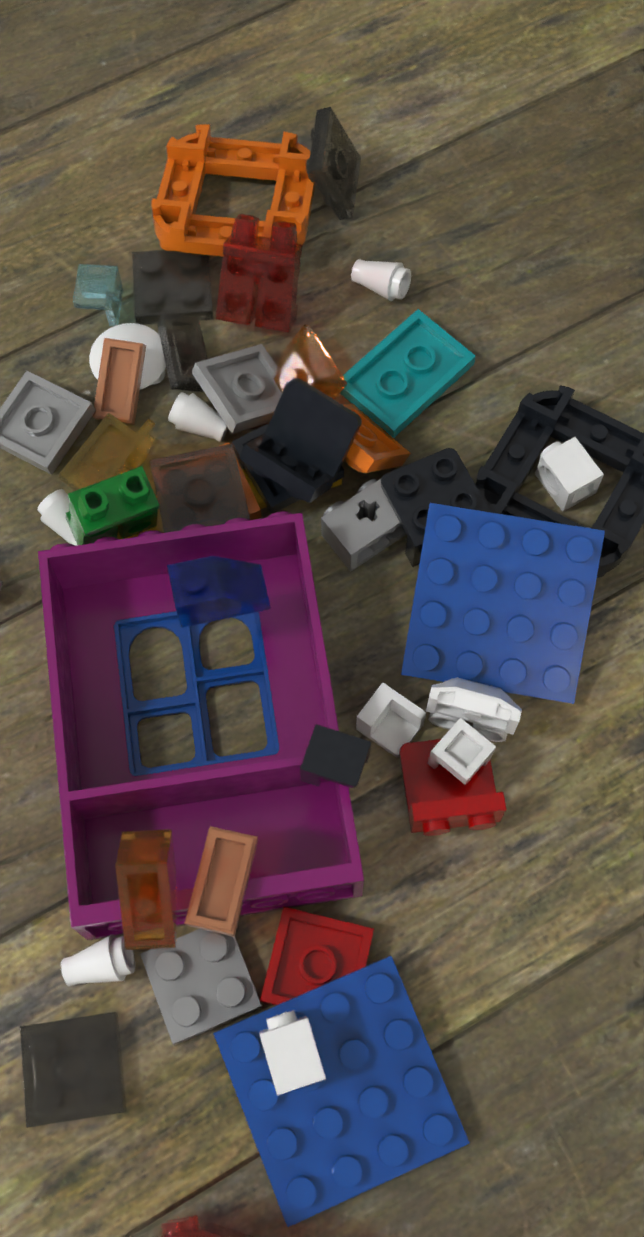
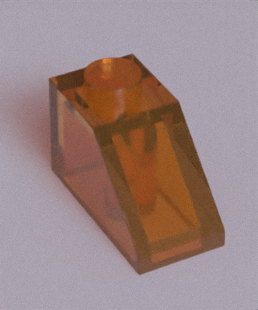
[273,324,348,400]
[115,829,176,950]

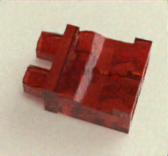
[215,214,303,333]

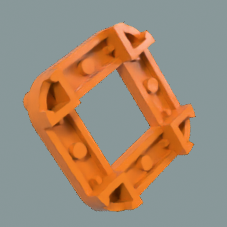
[152,124,316,263]

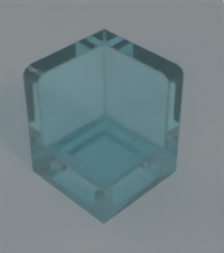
[73,264,123,326]

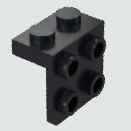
[239,378,362,503]
[381,448,491,567]

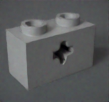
[321,478,406,572]

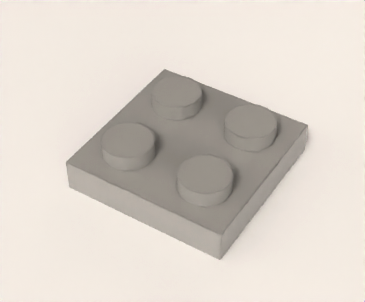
[192,344,288,434]
[0,371,96,475]
[140,929,263,1045]

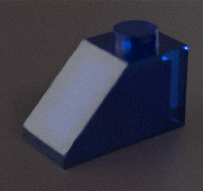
[167,556,271,628]

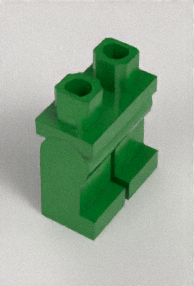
[65,466,160,545]

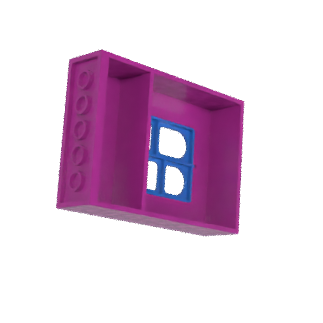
[38,511,364,940]

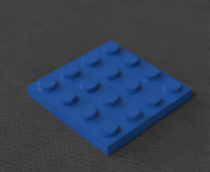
[401,503,605,704]
[213,956,470,1227]

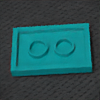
[336,309,476,438]

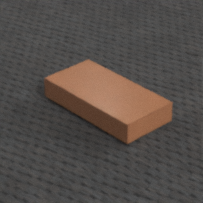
[92,338,146,425]
[185,826,258,937]

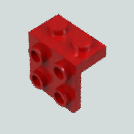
[399,739,507,836]

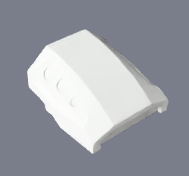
[426,677,522,742]

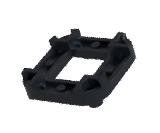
[475,385,644,578]

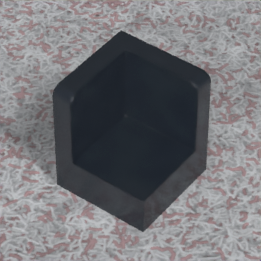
[300,724,371,788]

